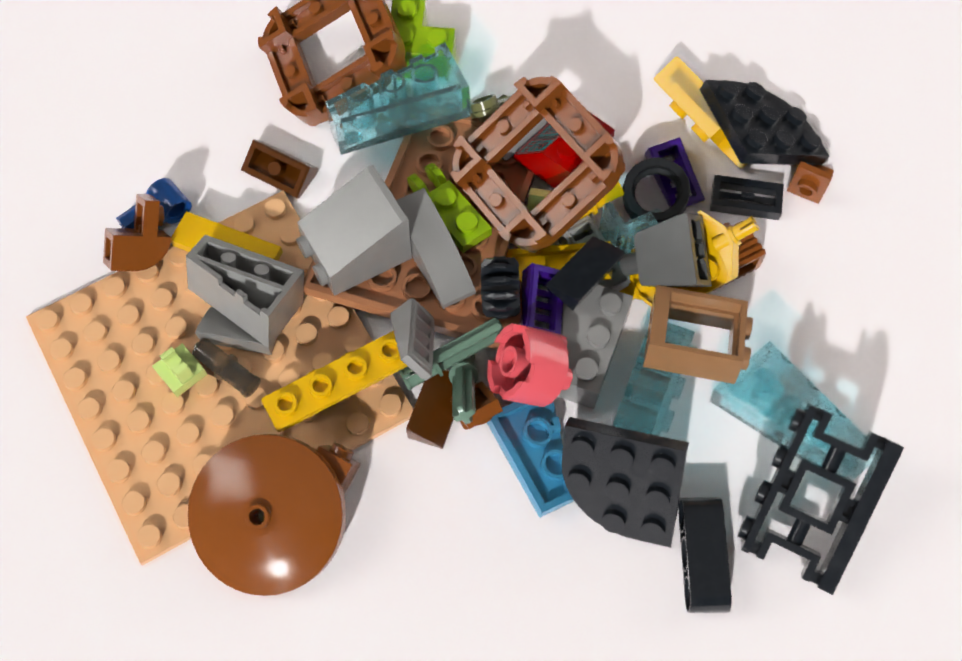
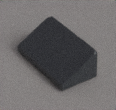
[545,236,625,311]

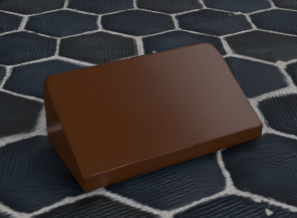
[241,139,319,199]
[406,369,454,449]

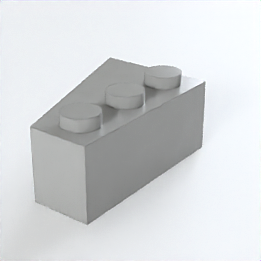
[186,235,304,348]
[559,285,633,409]

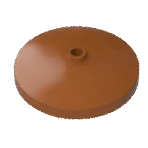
[188,434,346,596]

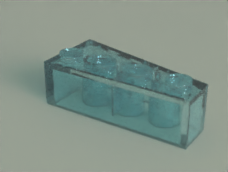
[325,42,471,155]
[612,322,697,436]
[710,341,878,481]

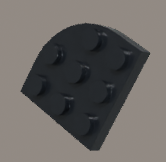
[699,79,830,165]
[562,417,689,548]

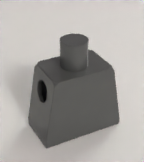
[620,213,712,287]

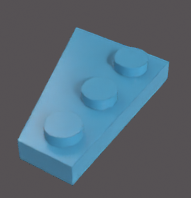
[487,401,574,518]

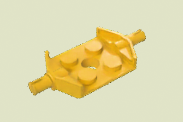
[619,210,760,306]

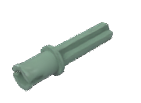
[398,318,503,391]
[449,354,479,424]

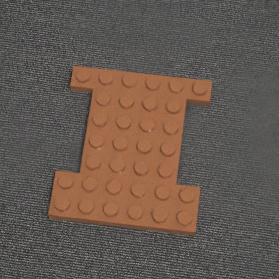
[304,94,535,350]

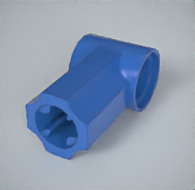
[116,178,192,229]

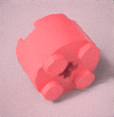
[487,323,573,407]

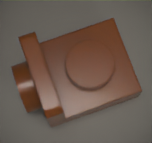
[449,381,503,430]

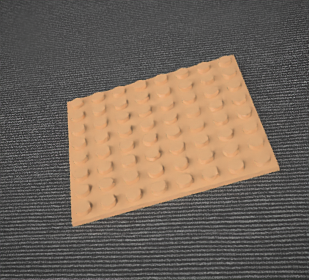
[26,190,413,566]

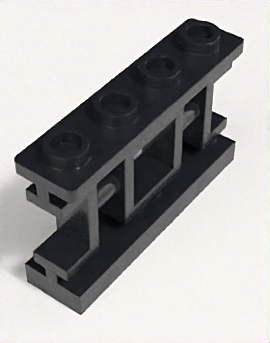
[737,403,905,595]

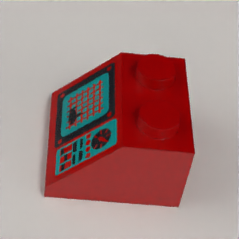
[514,111,615,189]

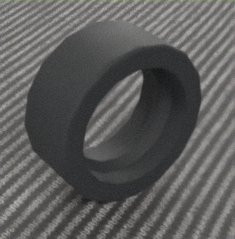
[623,157,691,227]

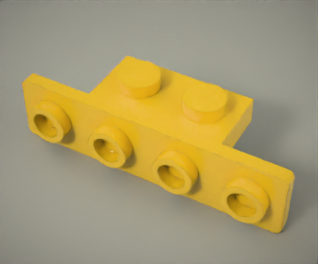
[654,56,748,169]
[261,331,407,432]

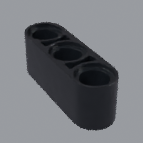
[678,497,732,613]

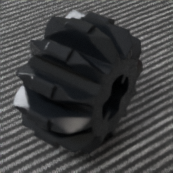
[480,256,521,319]

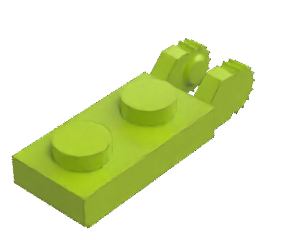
[407,162,492,253]

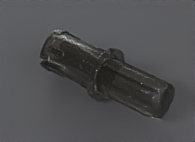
[192,338,261,398]

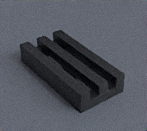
[709,175,784,221]

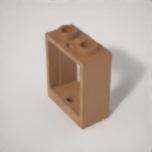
[643,285,753,384]

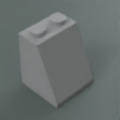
[296,165,412,296]

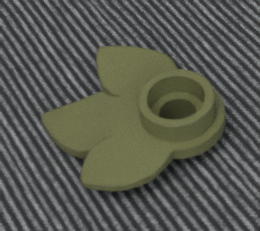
[463,94,512,122]

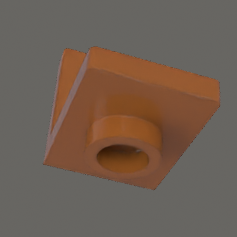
[787,161,834,204]

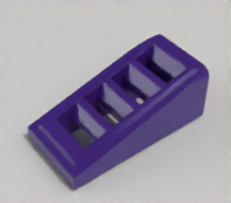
[644,137,705,208]
[521,263,563,334]

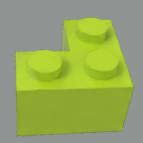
[391,0,456,79]

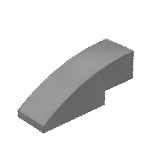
[396,188,476,309]

